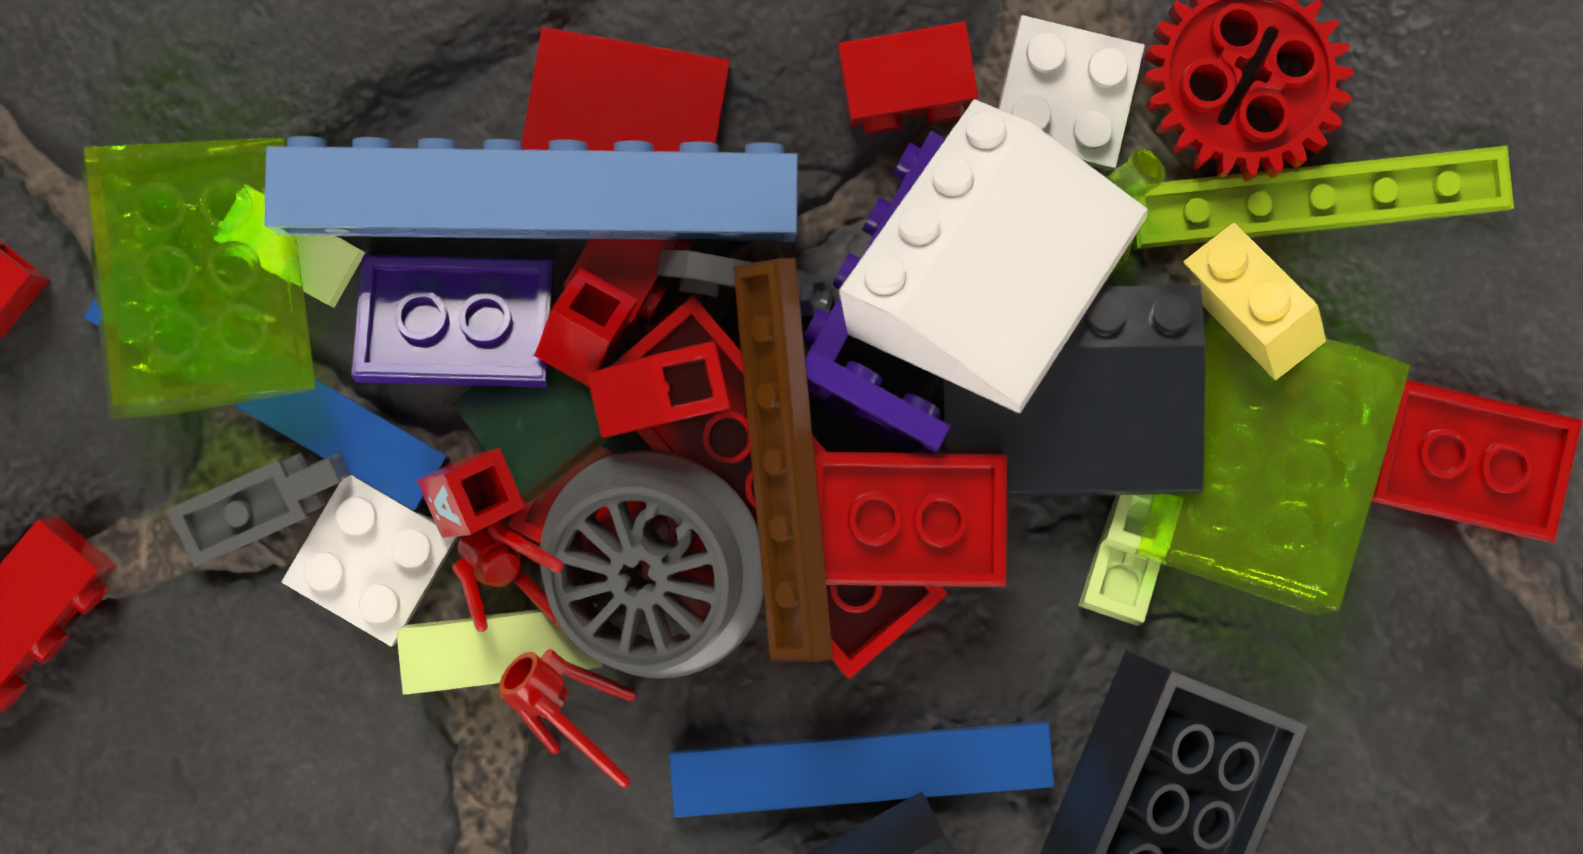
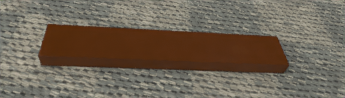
[734,258,833,662]

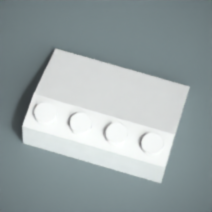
[839,99,1148,413]

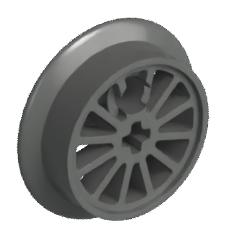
[540,450,764,678]

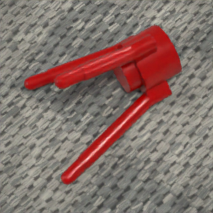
[452,520,567,636]
[499,649,636,788]

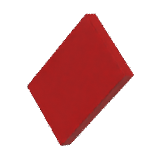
[522,27,730,152]
[1365,377,1583,543]
[814,452,1007,587]

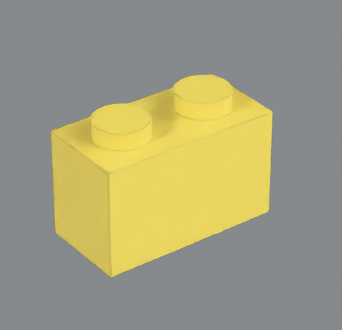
[1183,223,1326,381]

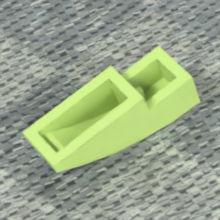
[396,603,603,695]

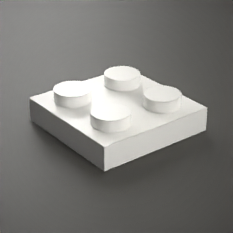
[998,15,1145,171]
[282,475,459,647]

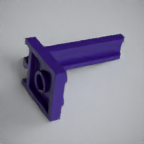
[803,131,950,454]

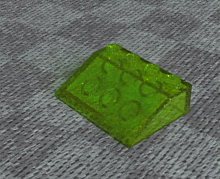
[81,137,316,420]
[1135,315,1411,616]

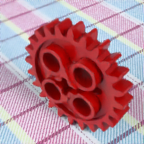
[1142,0,1354,182]

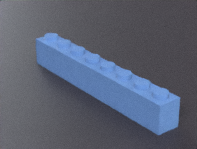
[264,136,797,242]

